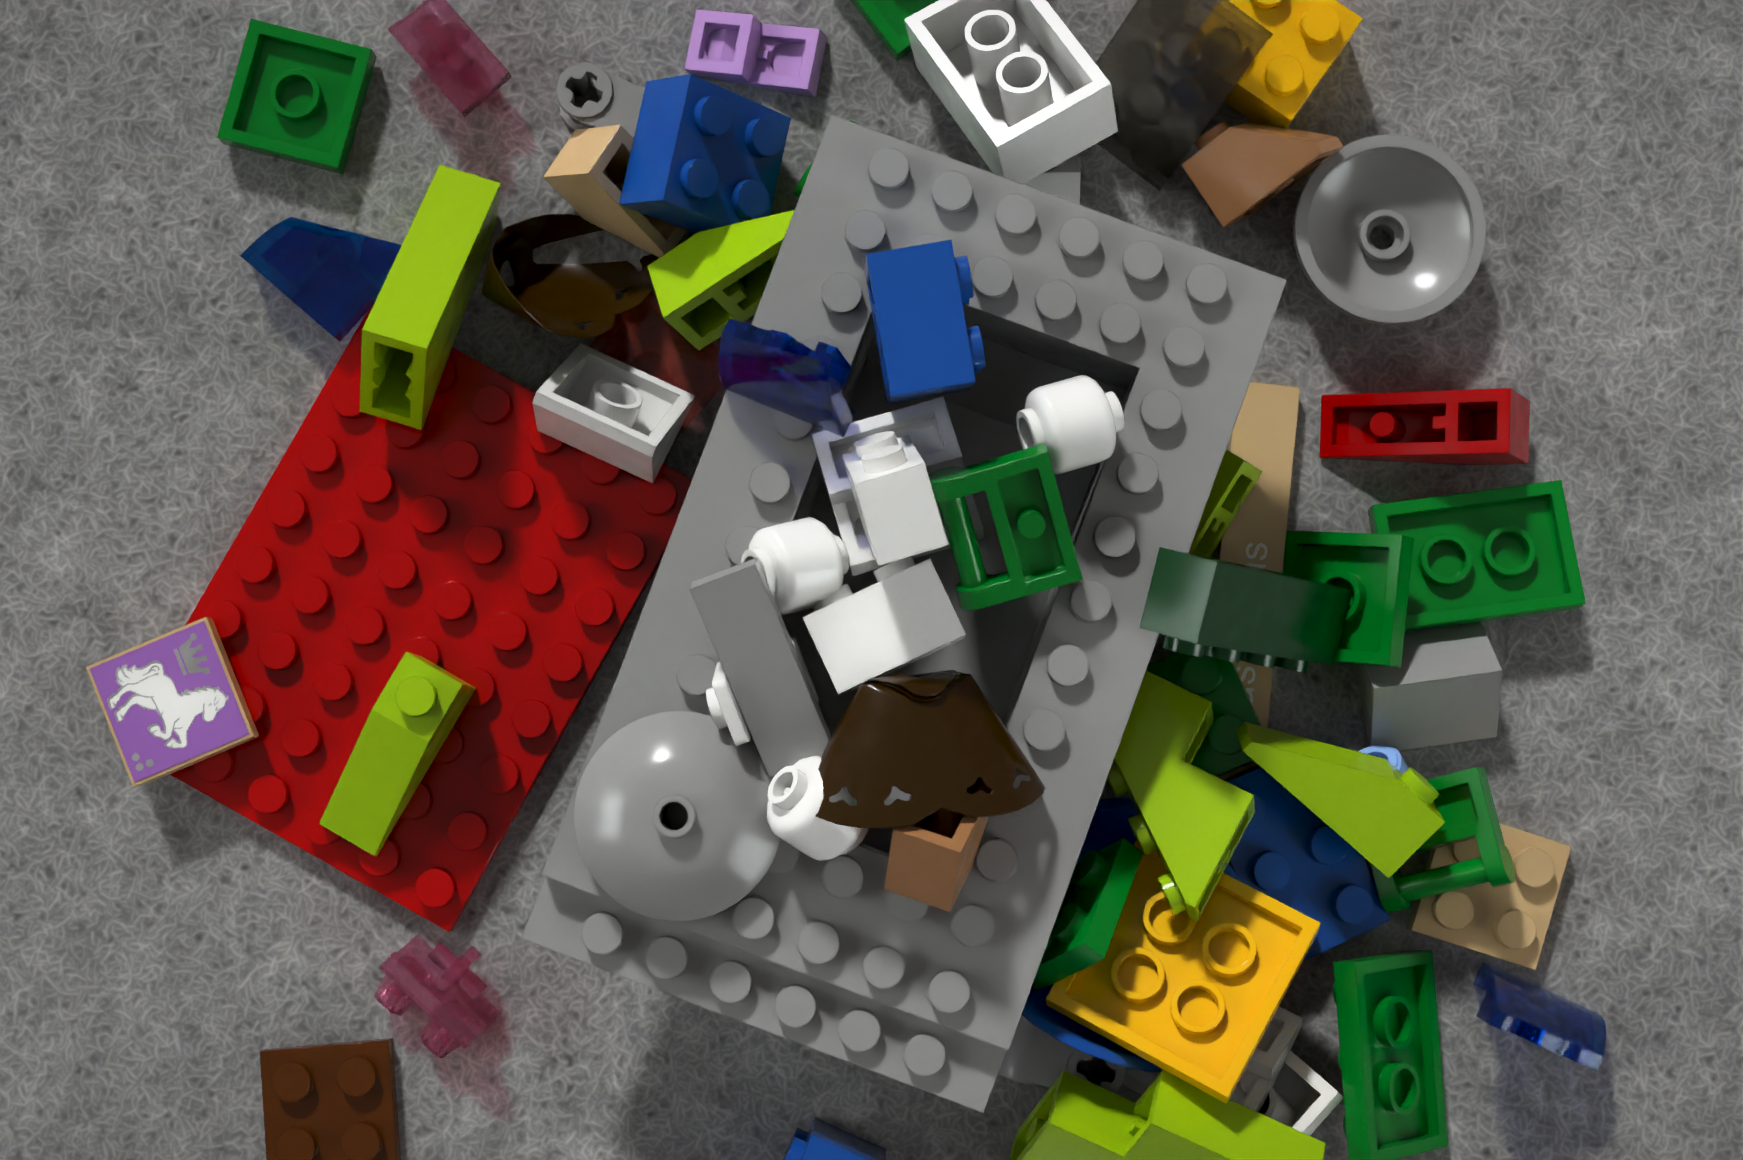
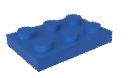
[1224,764,1390,962]

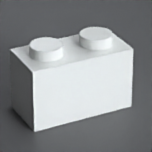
[842,431,948,566]
[802,556,966,697]

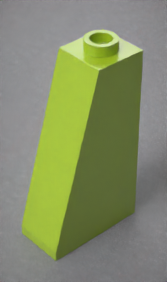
[360,165,501,430]

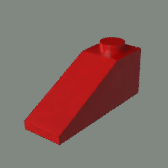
[1320,388,1530,465]

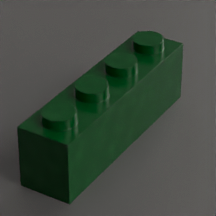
[1140,547,1353,673]

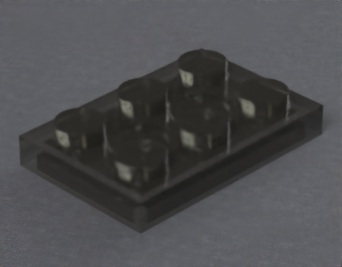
[1095,0,1273,191]

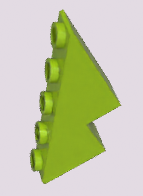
[1107,671,1255,922]
[1009,1070,1326,1160]

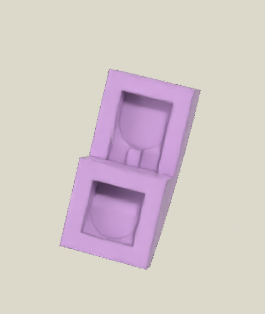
[684,9,827,97]

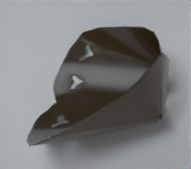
[482,214,659,339]
[815,670,1045,828]

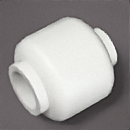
[1016,375,1125,474]
[741,517,849,615]
[767,756,869,861]

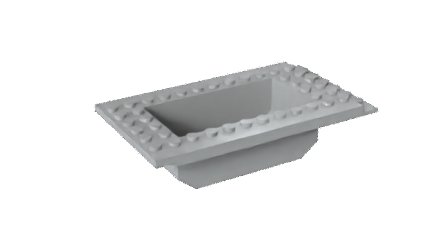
[521,115,1287,1113]

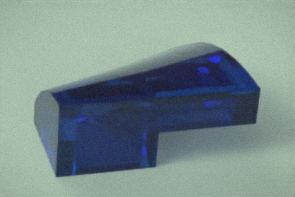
[240,217,402,342]
[718,319,855,437]
[1473,962,1606,1071]

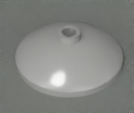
[1293,134,1487,325]
[574,711,781,921]

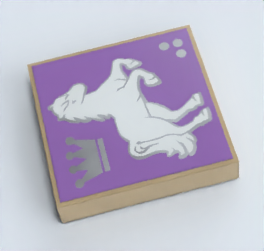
[86,617,260,787]

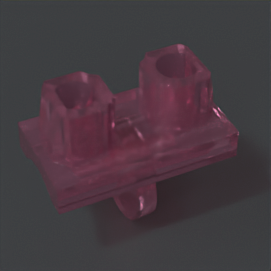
[388,0,512,117]
[374,935,501,1058]

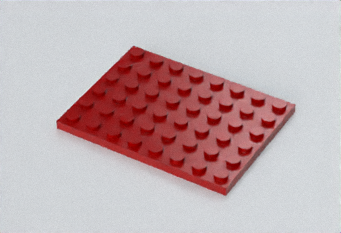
[170,303,692,932]

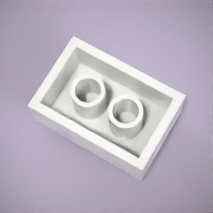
[904,0,1118,184]

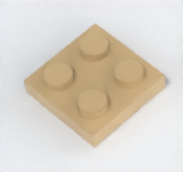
[1407,823,1572,970]

